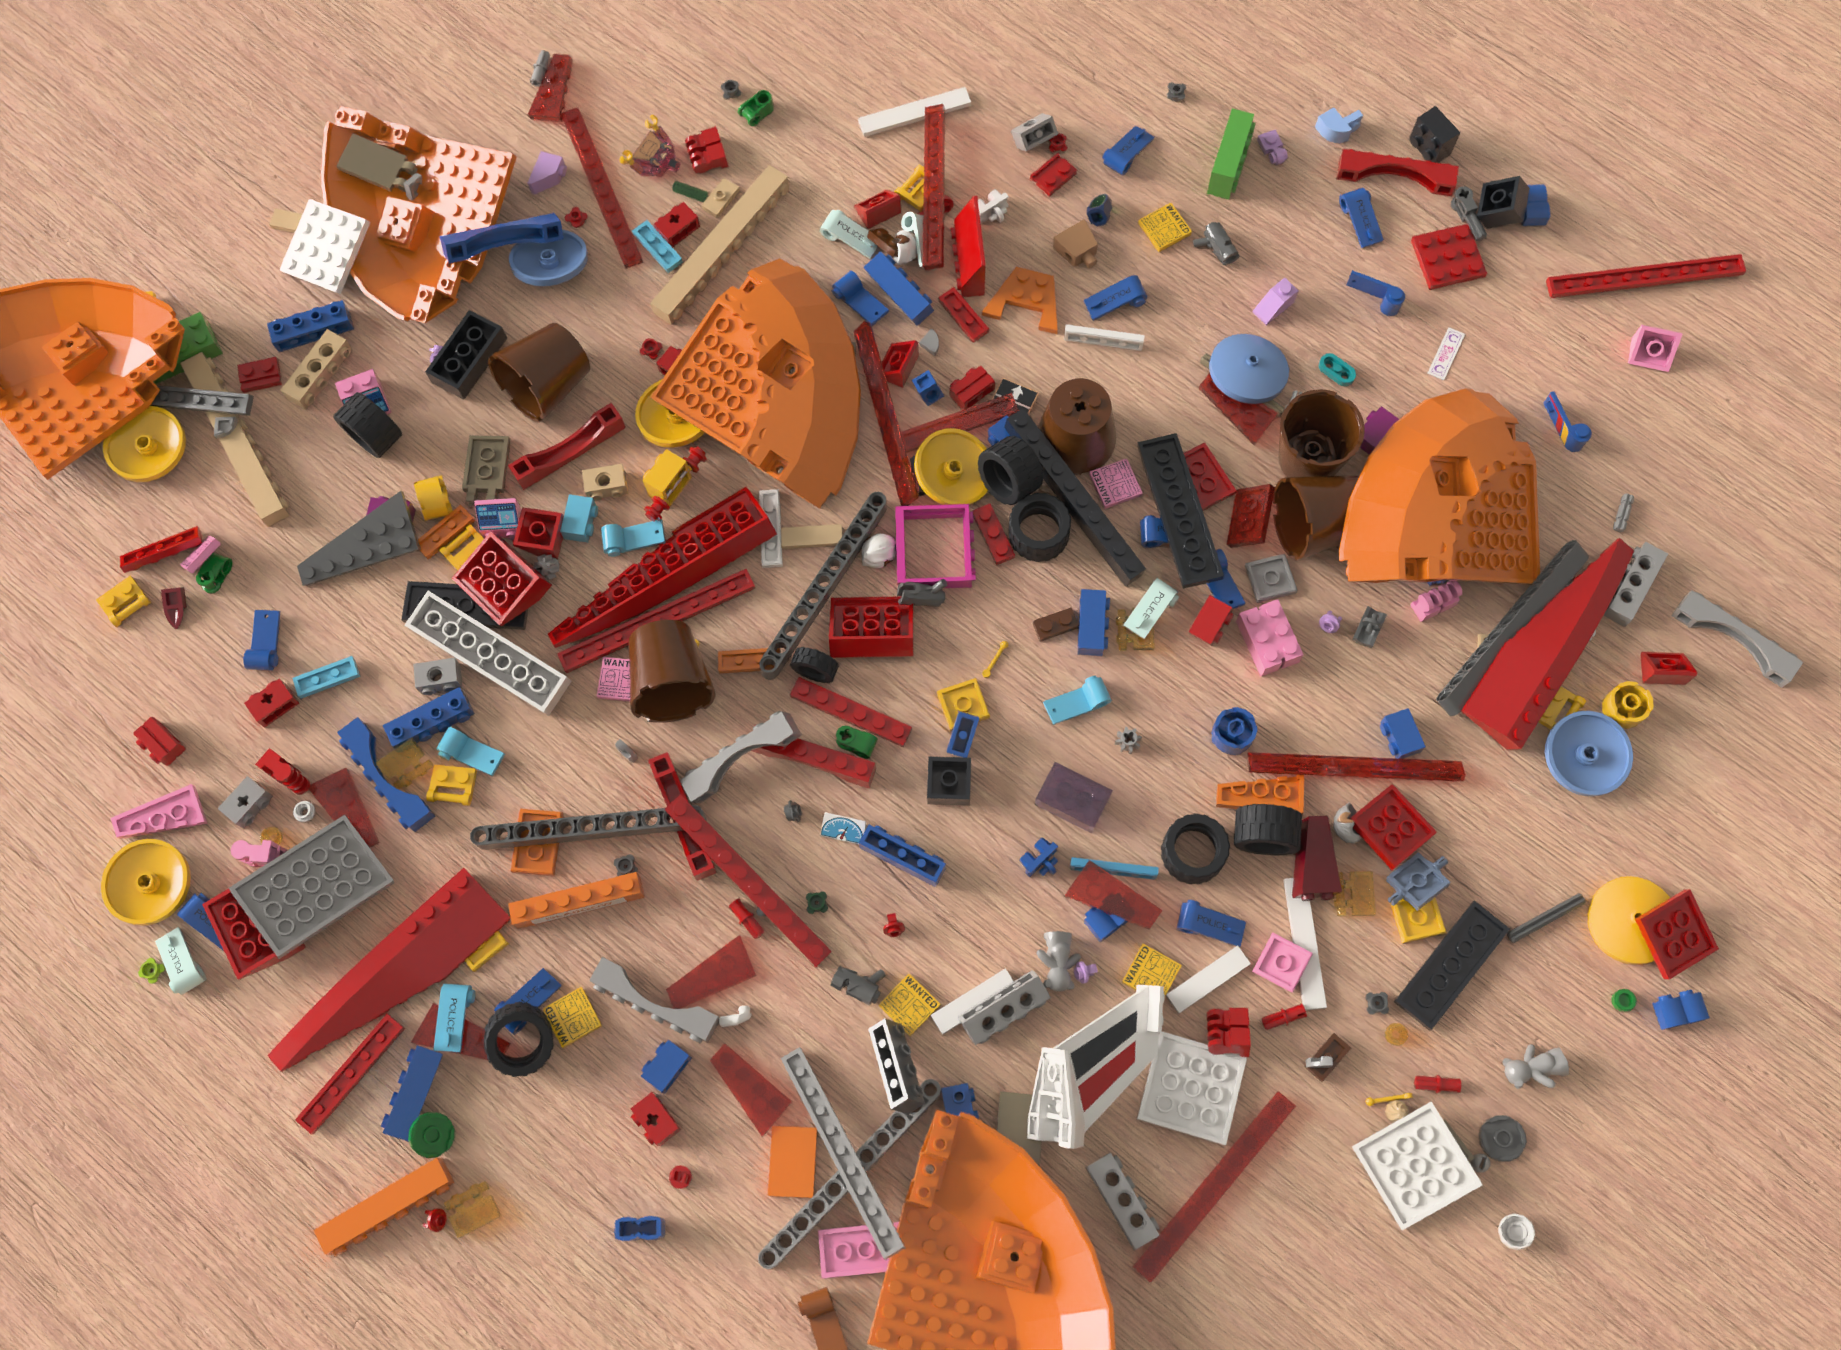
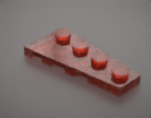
[527,54,573,122]
[1199,372,1278,446]
[309,768,380,848]
[1064,860,1163,930]
[666,935,756,1009]
[411,1003,511,1061]
[710,1043,792,1137]

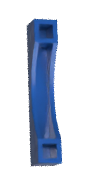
[440,213,564,263]
[337,717,436,832]

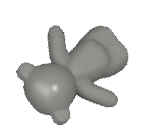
[1036,931,1081,992]
[1503,1044,1569,1089]

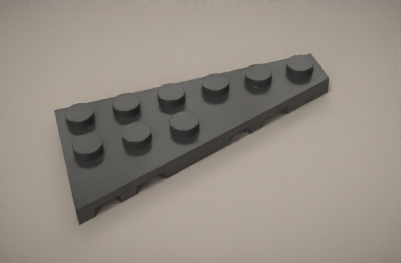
[297,491,421,586]

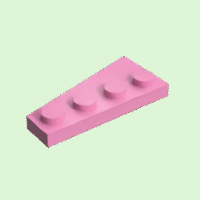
[111,784,208,839]

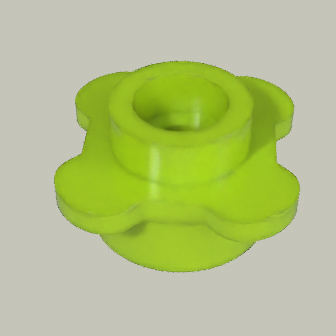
[138,958,165,984]

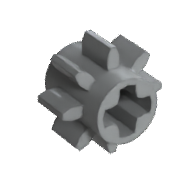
[534,554,559,580]
[1115,726,1142,754]

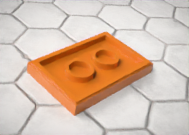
[510,809,563,876]
[768,1126,817,1198]

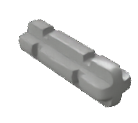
[1613,494,1634,532]

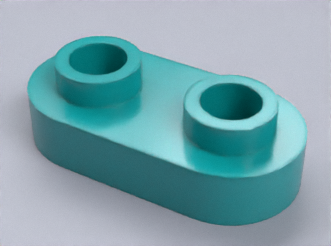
[1318,353,1356,386]

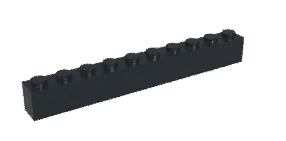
[1004,408,1146,587]

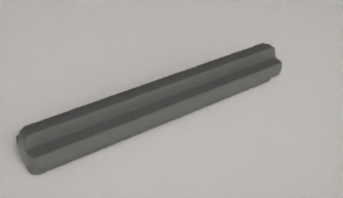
[1507,893,1586,943]

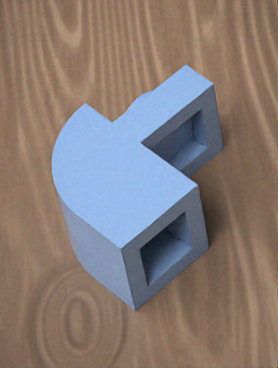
[1315,108,1363,143]

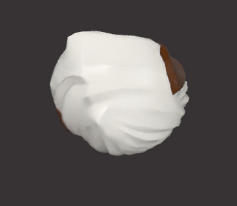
[894,230,917,265]
[862,533,896,569]

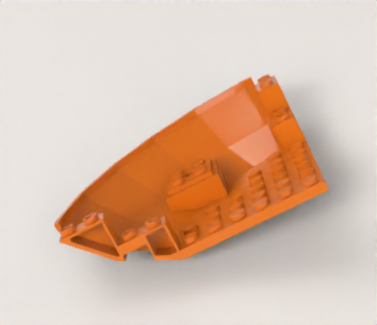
[320,107,517,323]
[650,258,861,509]
[0,278,185,480]
[1339,388,1540,585]
[867,1110,1115,1350]

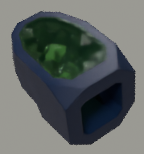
[1086,193,1112,227]

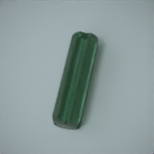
[672,181,709,202]

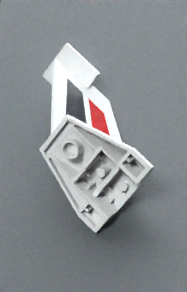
[1027,985,1165,1149]

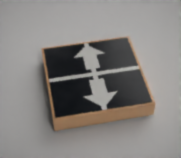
[986,378,1039,419]

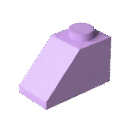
[528,151,567,194]
[1253,278,1299,325]

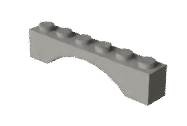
[1671,590,1803,688]
[680,711,802,803]
[589,957,719,1044]

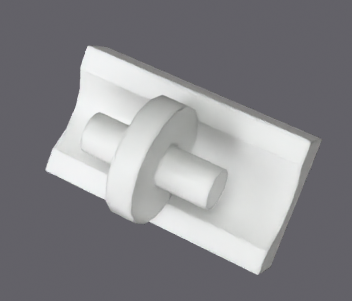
[978,189,1009,224]

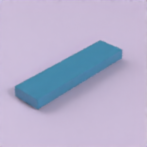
[1070,857,1159,880]

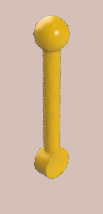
[982,641,1009,678]
[1366,1093,1413,1106]

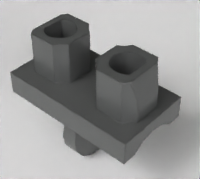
[1352,606,1387,648]

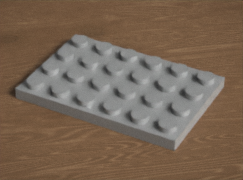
[229,815,394,959]

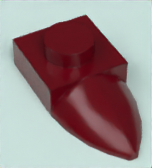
[161,587,187,629]

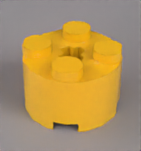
[414,475,453,521]
[1602,681,1653,729]

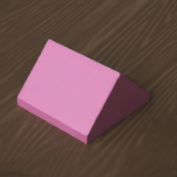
[1628,325,1683,372]

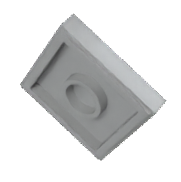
[1245,554,1298,603]

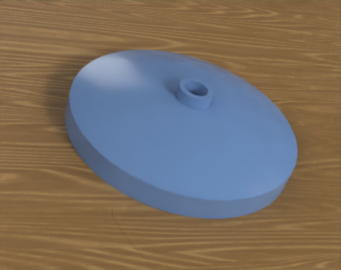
[509,230,588,286]
[1209,334,1289,404]
[1545,711,1633,797]

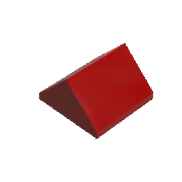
[854,189,901,229]
[875,340,919,388]
[1640,652,1698,685]

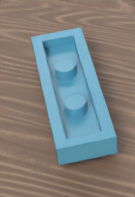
[632,220,683,273]
[292,656,360,699]

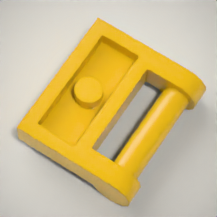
[894,165,945,211]
[439,524,484,571]
[96,576,151,627]
[1539,687,1587,730]
[426,764,477,806]

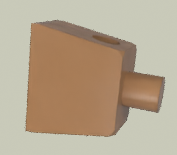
[1053,219,1098,269]

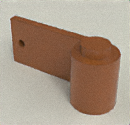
[798,1287,848,1350]

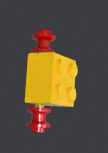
[642,447,707,522]

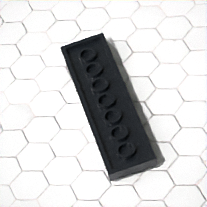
[1137,433,1224,589]

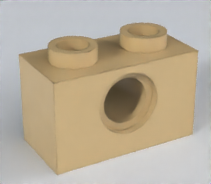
[582,464,628,501]

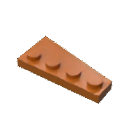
[1216,774,1304,815]

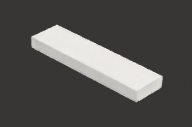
[1064,324,1145,351]
[759,489,783,568]
[1166,946,1251,1014]
[931,968,1014,1035]

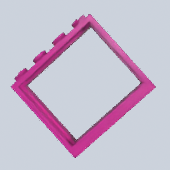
[895,504,976,589]

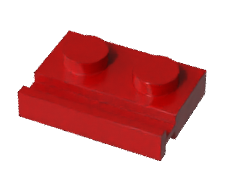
[1030,153,1077,197]
[237,357,282,393]

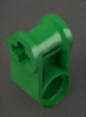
[738,90,774,127]
[196,552,233,594]
[836,725,878,759]

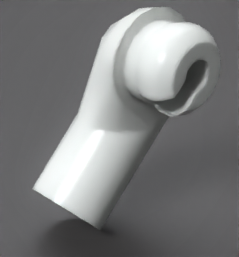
[719,1006,752,1027]

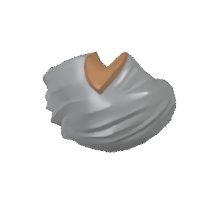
[1333,802,1361,844]

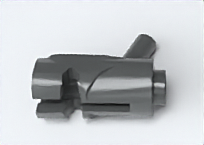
[1193,222,1240,266]
[897,579,947,607]
[830,966,886,1006]

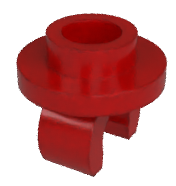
[883,913,905,937]
[669,1165,692,1189]
[422,1208,447,1232]

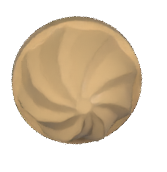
[1385,1100,1409,1123]

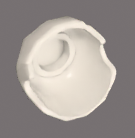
[1498,1213,1535,1250]

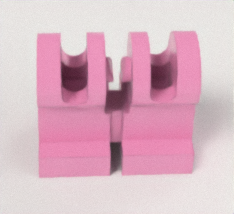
[1411,580,1462,622]
[231,840,287,867]

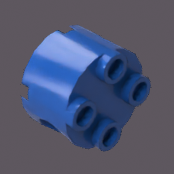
[1211,707,1258,756]

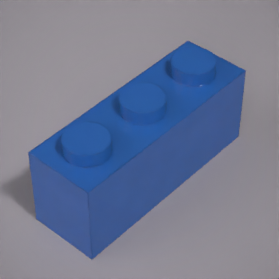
[1077,589,1110,656]

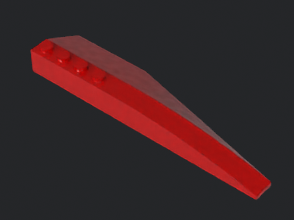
[548,486,777,648]
[1461,538,1634,749]
[267,868,511,1072]

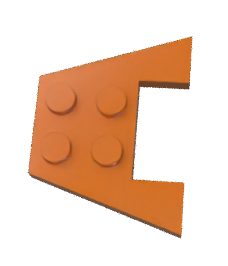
[982,267,1058,334]

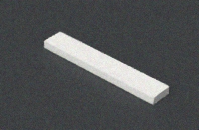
[858,87,971,137]
[1283,878,1327,1010]

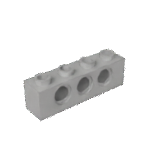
[1603,542,1668,627]
[958,970,1051,1045]
[1086,1153,1160,1250]

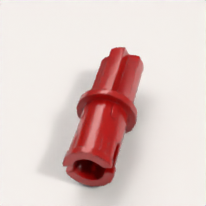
[729,898,764,939]
[1262,1003,1307,1030]
[1414,1075,1461,1093]

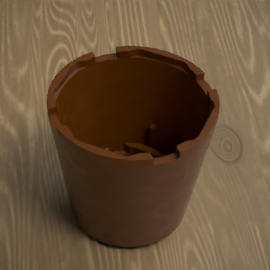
[488,323,590,422]
[1038,378,1116,475]
[1279,389,1365,477]
[1273,475,1359,560]
[629,620,716,723]

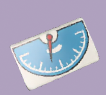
[820,812,867,845]

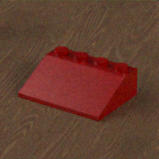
[950,196,986,297]
[451,531,552,626]
[829,596,914,658]
[202,888,306,980]

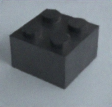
[1409,106,1461,163]
[1477,176,1530,229]
[927,756,971,806]

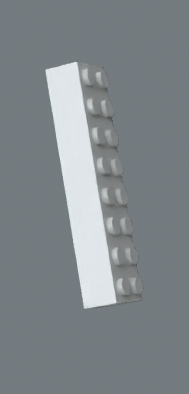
[405,591,572,716]

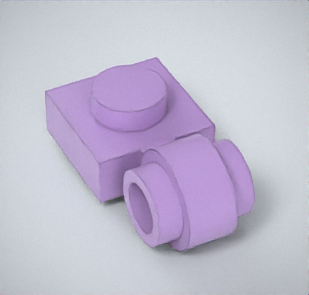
[1257,130,1288,165]

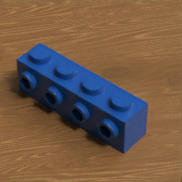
[863,251,934,326]
[267,300,354,352]
[382,687,475,752]
[859,824,946,887]
[380,1045,443,1142]
[941,1083,979,1119]

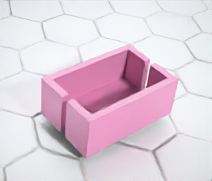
[1236,599,1304,676]

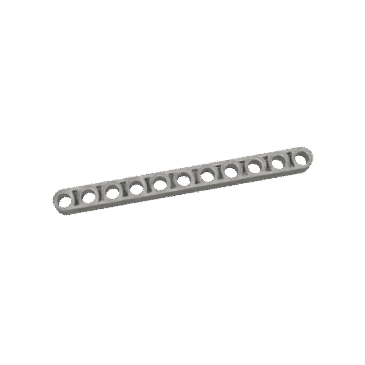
[758,1079,941,1269]

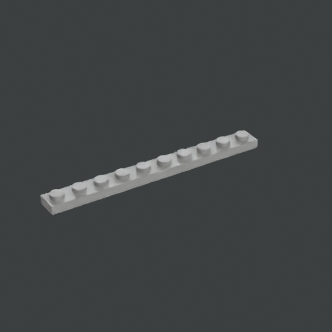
[781,1047,906,1260]

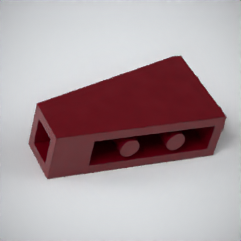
[1292,816,1342,902]

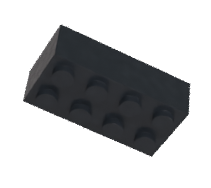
[425,310,507,400]

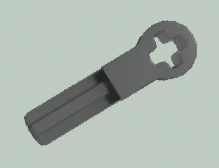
[1451,186,1487,241]

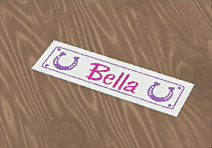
[1428,327,1465,380]

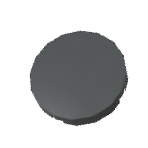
[1479,1115,1527,1162]

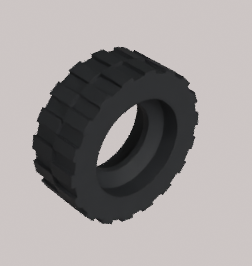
[790,647,839,683]

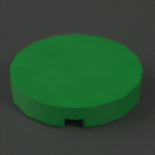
[408,1112,455,1158]

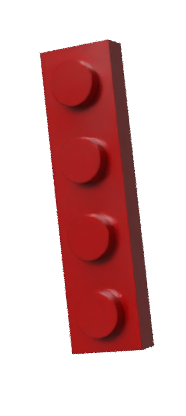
[120,526,202,573]

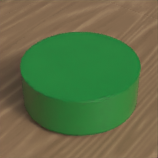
[1612,989,1637,1012]

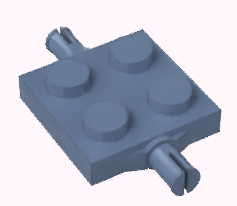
[1386,852,1450,911]

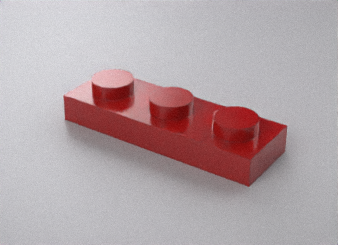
[938,287,989,343]
[972,503,1015,566]

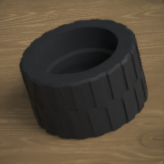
[333,392,402,458]
[978,436,1044,505]
[1008,493,1071,562]
[1234,804,1302,856]
[1161,813,1230,884]
[484,1002,554,1077]

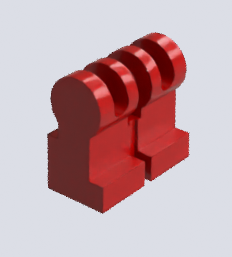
[685,126,729,174]
[255,748,310,795]
[1206,1008,1251,1057]

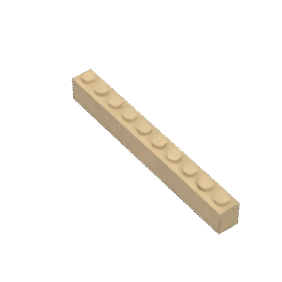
[650,165,789,325]
[180,352,290,527]

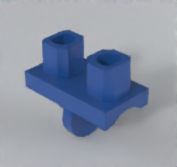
[1020,838,1058,877]

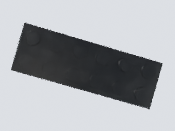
[401,581,528,630]
[1394,901,1510,1031]

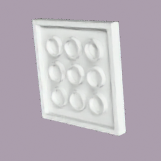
[280,199,370,294]
[1137,1032,1247,1146]
[1352,1102,1482,1230]

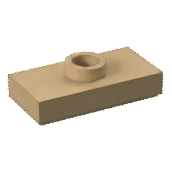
[701,178,740,218]

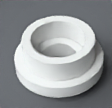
[293,801,315,822]

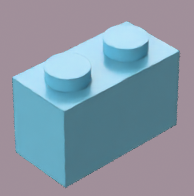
[560,494,598,543]

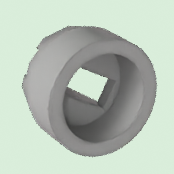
[1470,1153,1490,1173]

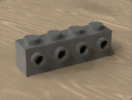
[869,1018,925,1114]

